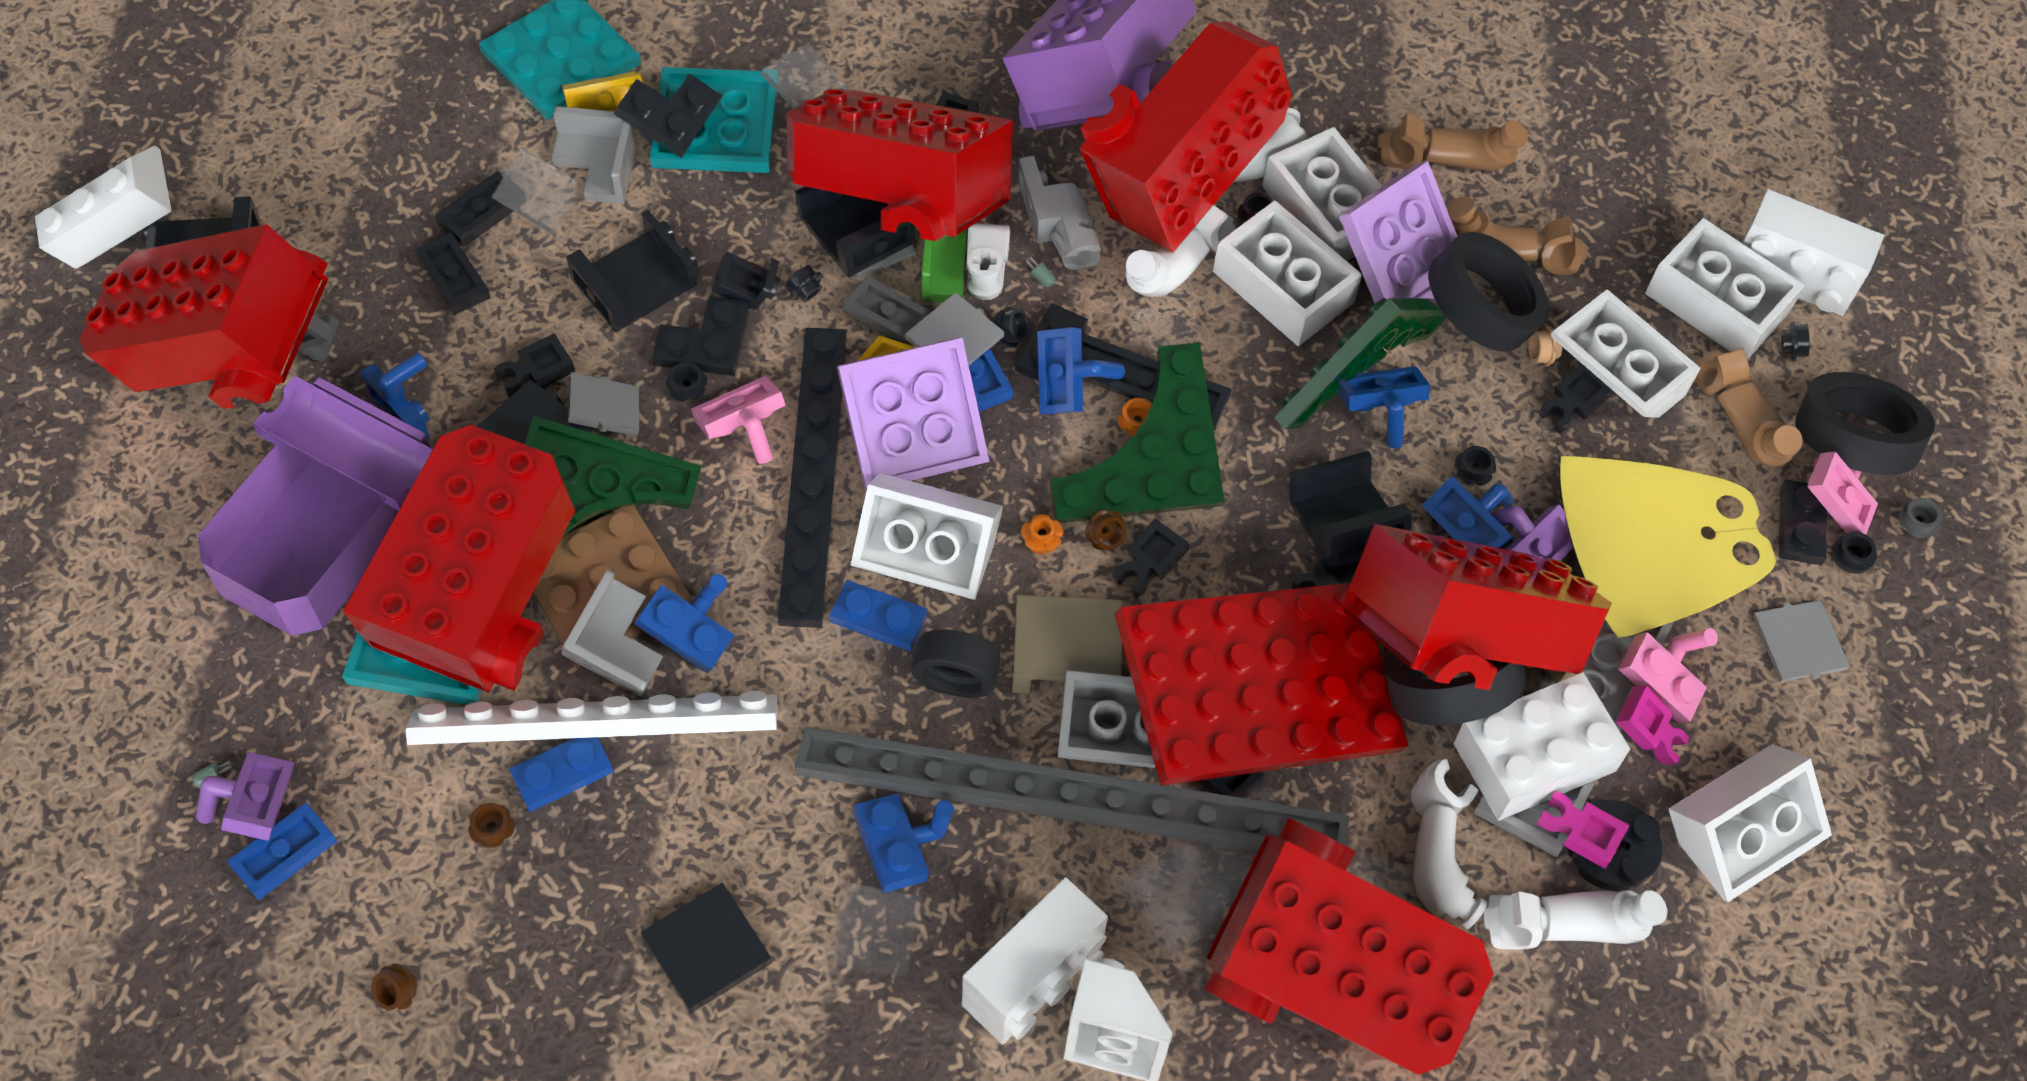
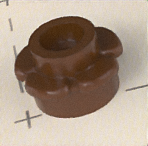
[1085,509,1127,550]
[468,803,515,848]
[371,963,417,1010]

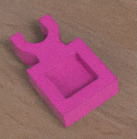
[1616,685,1689,765]
[1536,790,1629,869]

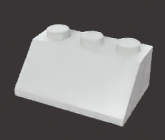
[35,146,171,268]
[1551,289,1701,418]
[850,473,1003,600]
[1669,744,1832,902]
[1064,958,1172,1081]

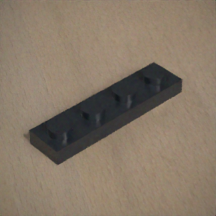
[1081,333,1231,431]

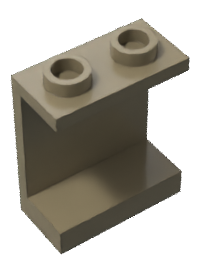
[1012,595,1130,694]

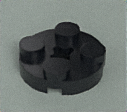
[1567,799,1663,892]

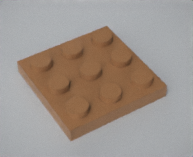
[532,505,693,668]

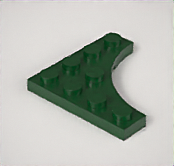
[1274,298,1447,430]
[1050,342,1225,523]
[525,416,701,537]

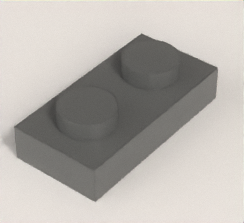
[843,276,931,346]

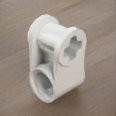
[967,223,1010,300]

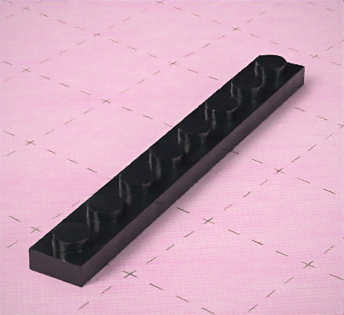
[778,328,847,628]

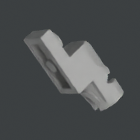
[1018,156,1101,270]

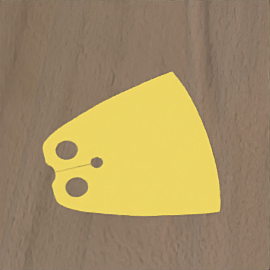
[1560,456,1776,639]

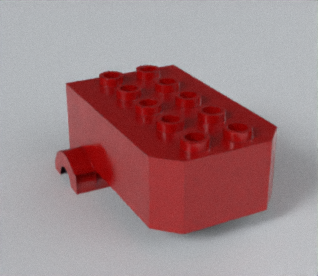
[1079,21,1292,253]
[787,89,1013,241]
[79,224,328,409]
[343,425,575,693]
[1338,524,1612,690]
[1204,818,1494,1075]

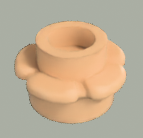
[1528,326,1562,367]

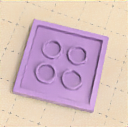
[1339,161,1470,304]
[837,337,990,491]

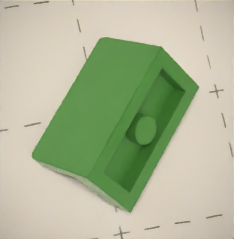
[922,230,967,303]

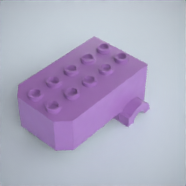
[1002,0,1197,131]
[198,376,433,636]

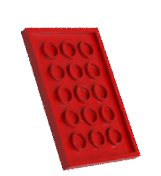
[1114,583,1409,786]

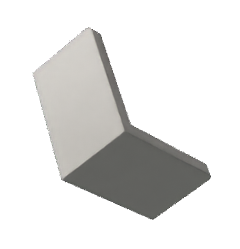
[552,107,638,204]
[561,569,663,697]

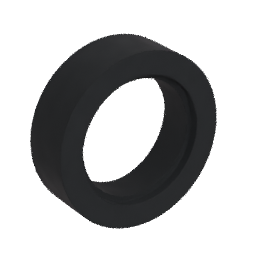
[1428,232,1549,352]
[1795,372,1935,475]
[1383,648,1526,725]

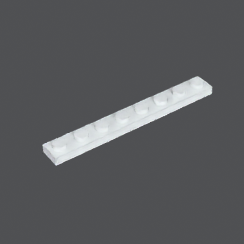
[406,691,778,745]

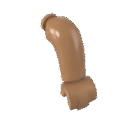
[1378,113,1528,171]
[1446,197,1587,276]
[1694,348,1803,467]

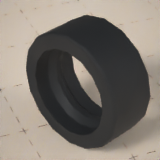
[911,629,1001,698]

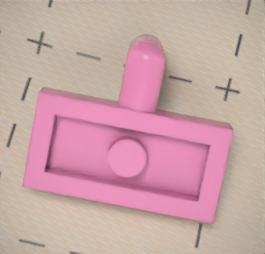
[691,376,786,464]
[1807,451,1878,534]
[1618,628,1718,724]

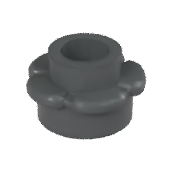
[1898,498,1942,538]

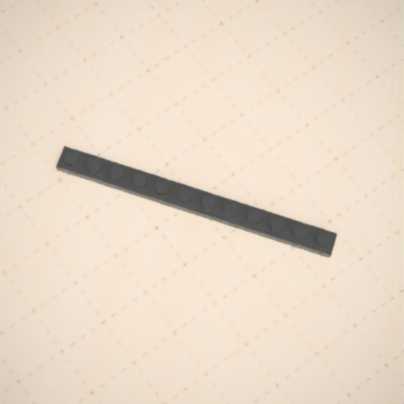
[795,727,1350,852]

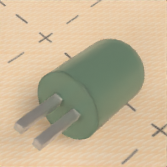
[1026,257,1055,287]
[192,761,232,788]

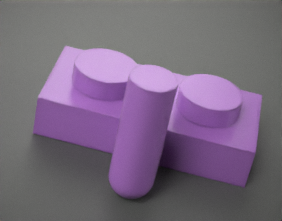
[1490,504,1574,561]
[196,752,295,841]

